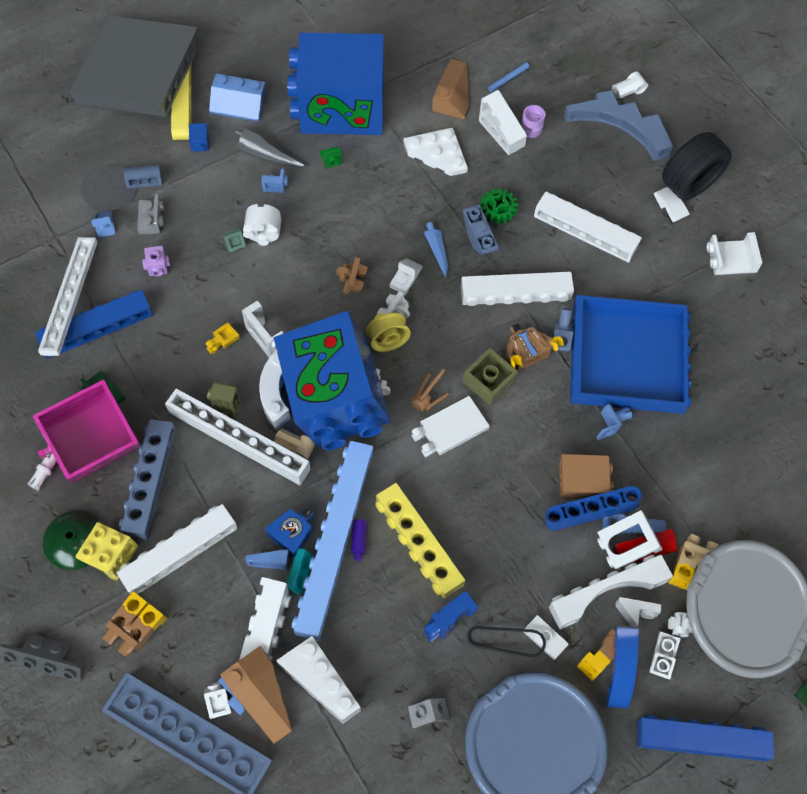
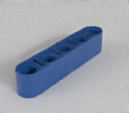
[545,486,642,531]

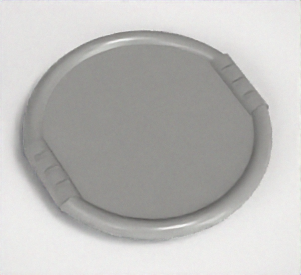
[686,540,807,678]

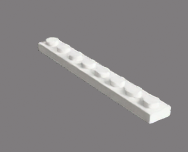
[38,237,97,356]

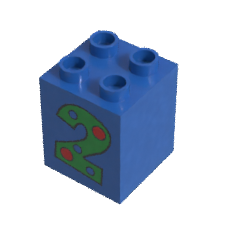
[287,33,383,135]
[273,311,391,450]

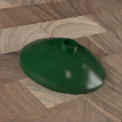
[43,511,100,570]

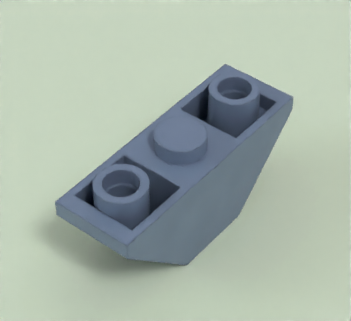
[463,205,499,255]

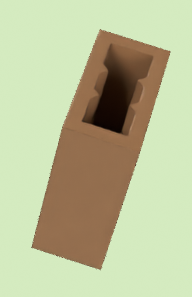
[559,454,614,499]

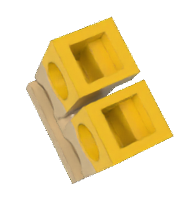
[668,534,719,590]

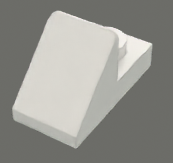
[390,258,423,295]
[615,597,661,627]

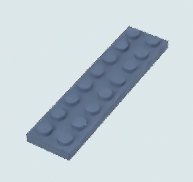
[101,672,273,794]

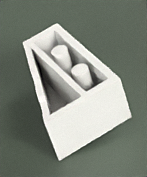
[479,90,527,155]

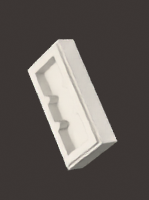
[524,615,568,660]

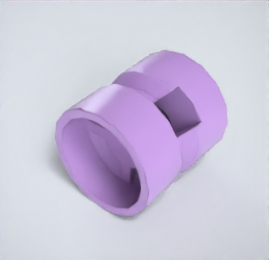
[521,105,546,138]

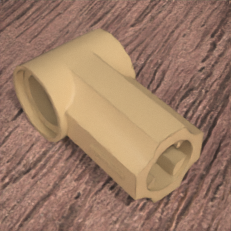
[274,428,316,460]

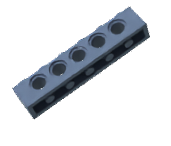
[119,419,176,540]

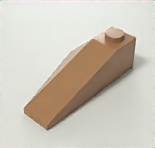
[432,59,469,119]

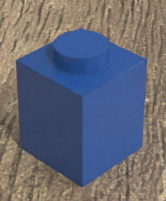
[189,123,209,152]

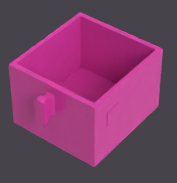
[32,379,140,483]

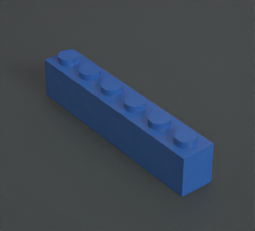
[34,290,153,359]
[637,715,774,762]

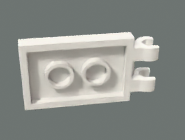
[411,396,490,457]

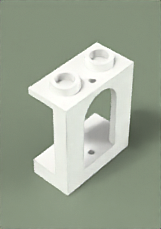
[242,300,284,358]
[597,510,663,571]

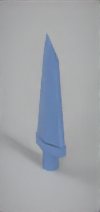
[424,222,448,277]

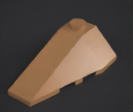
[220,646,292,743]

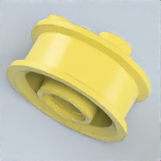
[366,313,411,352]

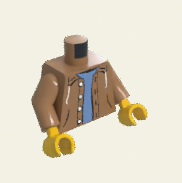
[505,323,564,371]

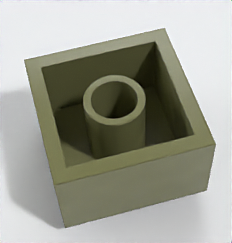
[462,348,518,406]

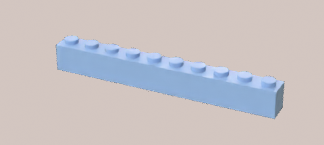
[292,441,373,641]

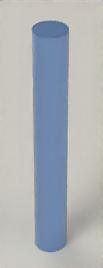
[488,62,530,92]

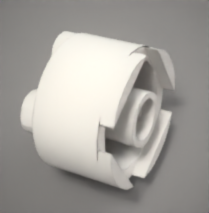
[243,204,281,246]

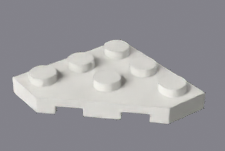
[403,128,468,176]

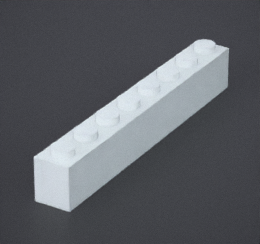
[165,389,311,485]

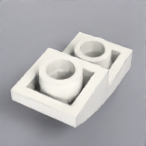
[653,187,690,222]
[649,631,681,679]

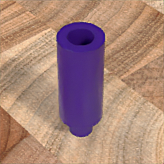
[351,519,368,561]

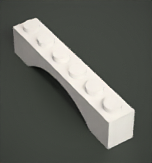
[549,555,673,630]

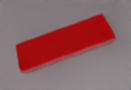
[613,529,678,567]

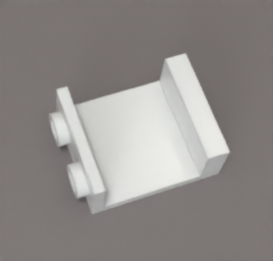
[707,232,762,275]

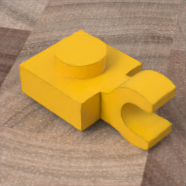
[205,322,240,354]

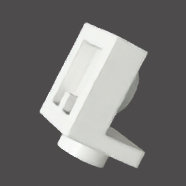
[204,682,231,719]

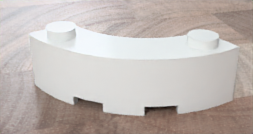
[259,350,290,431]

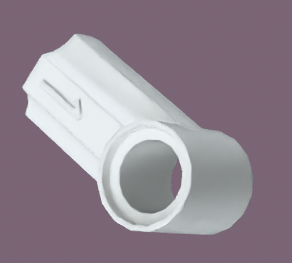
[612,71,648,99]

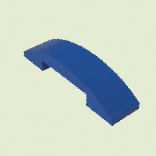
[606,626,639,708]

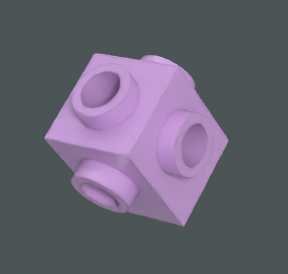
[142,246,170,276]

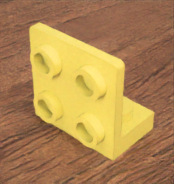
[75,522,138,581]

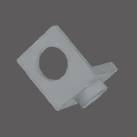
[408,698,450,728]

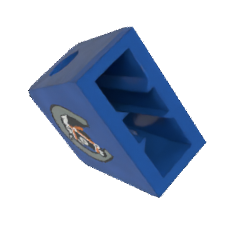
[265,507,314,557]

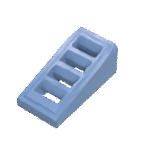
[245,549,290,570]

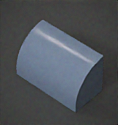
[124,165,162,189]

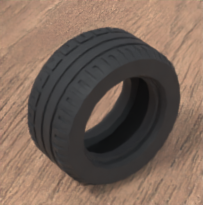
[662,132,732,200]

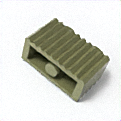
[207,382,241,419]

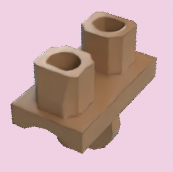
[336,257,368,294]

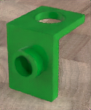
[319,147,342,169]

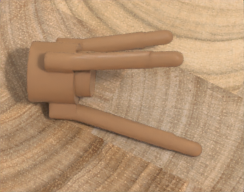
[411,369,449,412]

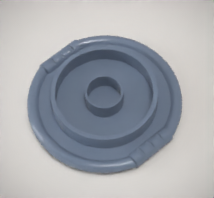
[465,672,608,794]

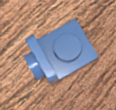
[261,169,288,193]

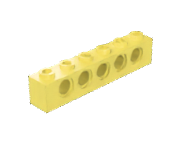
[375,483,465,599]

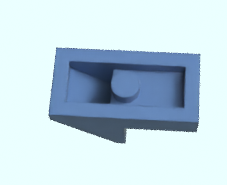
[91,210,115,237]

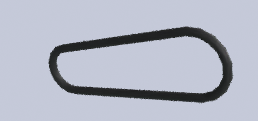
[467,626,546,657]

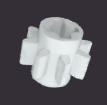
[668,612,692,637]

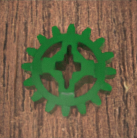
[480,188,518,224]

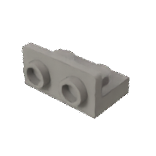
[137,194,164,234]

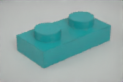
[286,548,314,595]

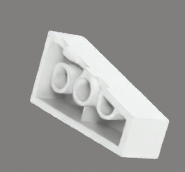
[239,577,292,661]
[276,636,361,724]

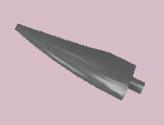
[235,128,304,167]

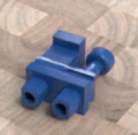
[423,591,479,643]

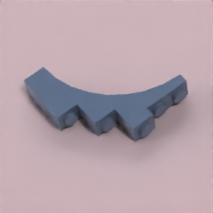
[564,90,673,161]

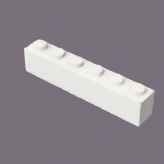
[534,192,642,263]
[461,272,574,306]
[116,504,238,595]

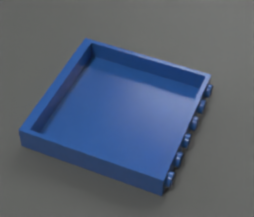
[570,295,691,414]

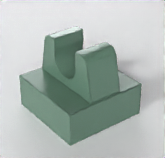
[222,228,246,253]

